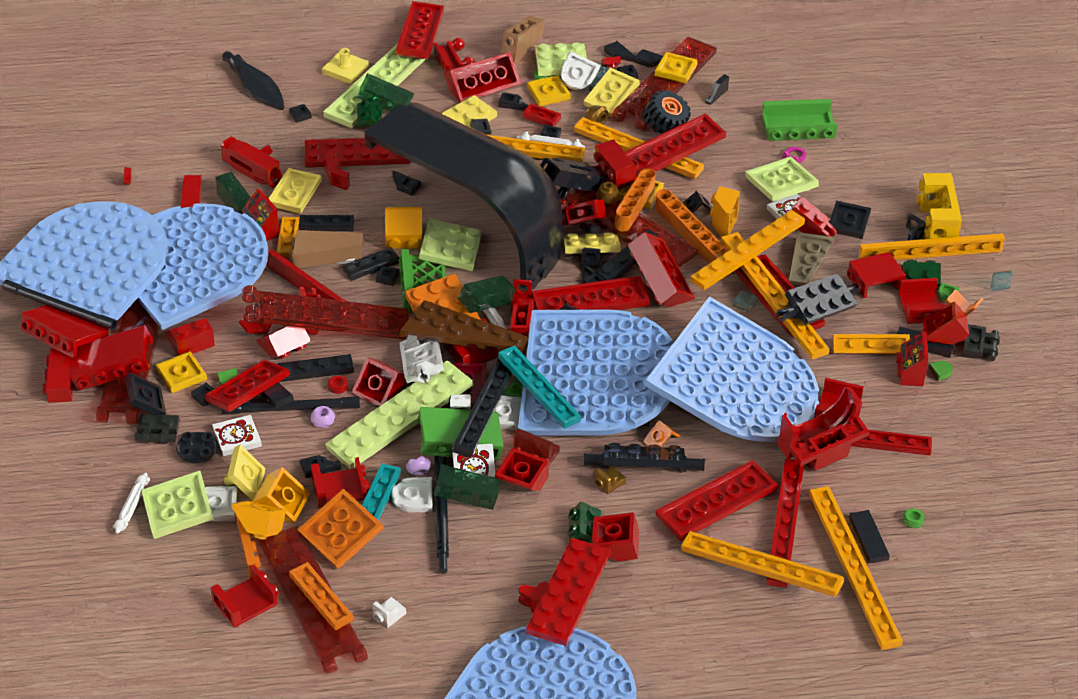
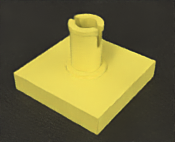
[322,48,369,84]
[223,444,265,501]

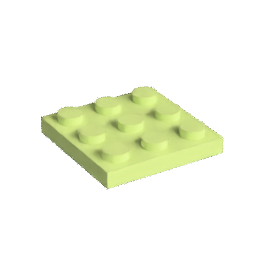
[535,43,587,76]
[745,157,819,202]
[419,218,482,271]
[141,471,214,539]

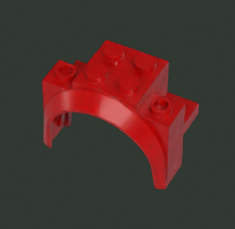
[777,386,870,471]

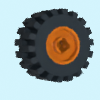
[643,90,691,135]

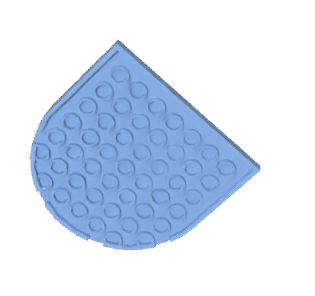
[0,201,168,320]
[137,204,268,330]
[644,297,819,442]
[518,310,673,436]
[444,626,636,699]

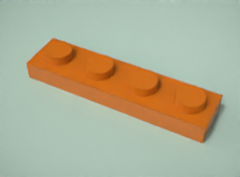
[235,514,261,578]
[289,562,354,630]

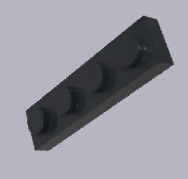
[595,229,661,280]
[275,354,354,382]

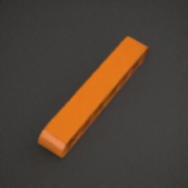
[656,189,732,275]

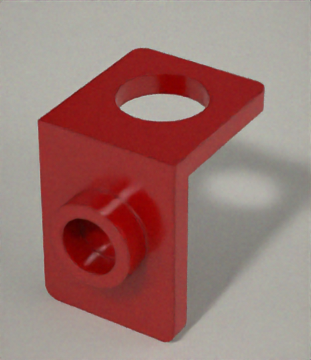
[510,279,532,312]
[239,306,275,334]

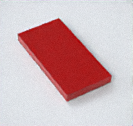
[204,359,290,412]

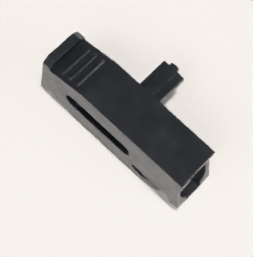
[540,158,606,200]

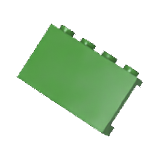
[761,99,837,141]
[417,407,503,460]

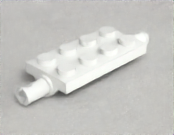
[399,335,444,383]

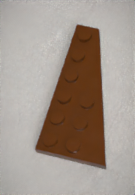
[399,300,529,352]

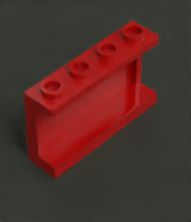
[21,305,109,358]
[70,325,153,391]

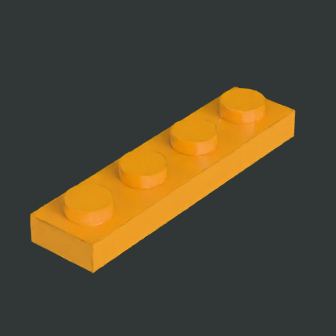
[832,334,910,354]

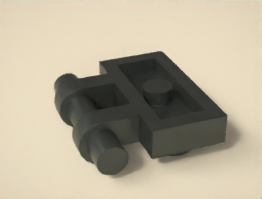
[963,324,1000,361]
[135,414,180,444]

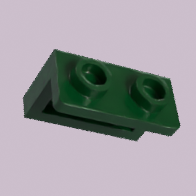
[357,97,384,127]
[901,260,941,286]
[568,501,601,543]

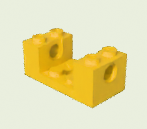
[916,173,962,239]

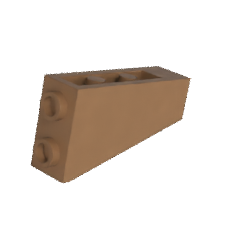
[500,15,545,66]
[290,230,364,268]

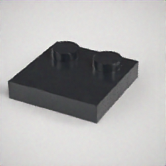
[829,201,871,239]
[125,372,166,415]

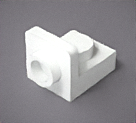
[450,395,471,410]
[372,597,406,628]

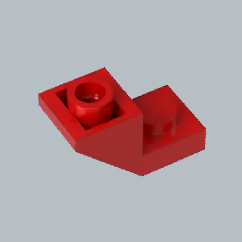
[324,154,350,190]

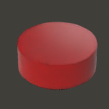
[123,167,132,185]
[328,375,348,394]

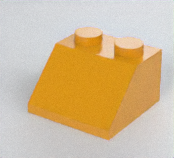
[710,186,740,237]
[385,207,423,249]
[253,467,311,523]
[232,501,286,539]

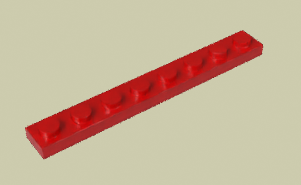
[766,459,804,588]

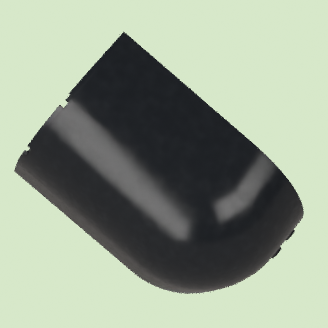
[364,103,562,290]

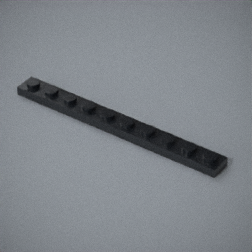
[452,349,524,458]

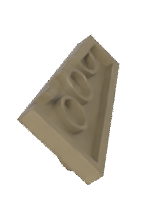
[789,232,834,287]

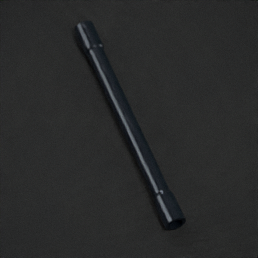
[2,280,118,330]
[221,396,360,415]

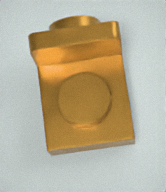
[594,466,626,494]

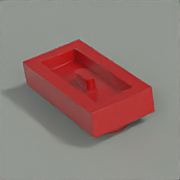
[523,103,561,126]

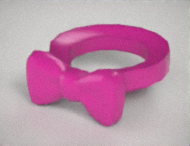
[782,147,807,162]

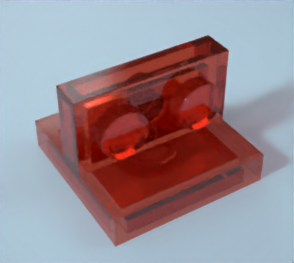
[506,428,560,465]

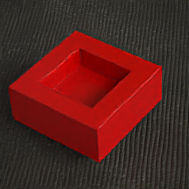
[601,56,621,69]

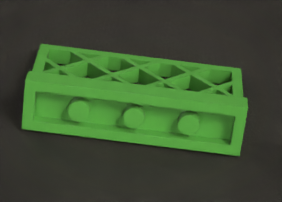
[399,249,446,313]

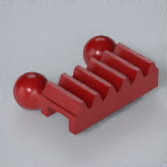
[433,38,475,73]

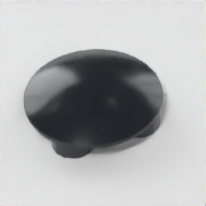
[177,431,217,464]

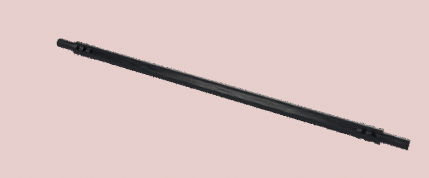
[434,342,449,574]

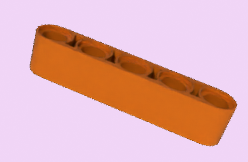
[614,169,656,231]

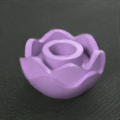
[310,406,335,428]
[406,456,431,476]

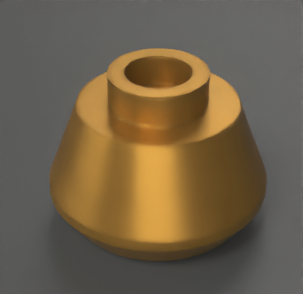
[586,105,609,125]
[596,182,620,205]

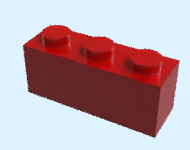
[593,139,637,185]
[43,348,74,403]

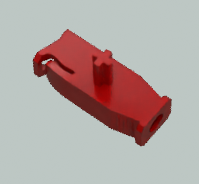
[221,136,283,188]

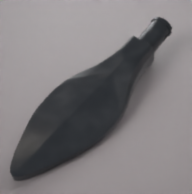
[222,51,285,110]

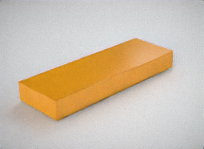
[276,217,300,258]

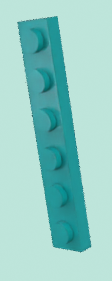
[498,345,581,429]

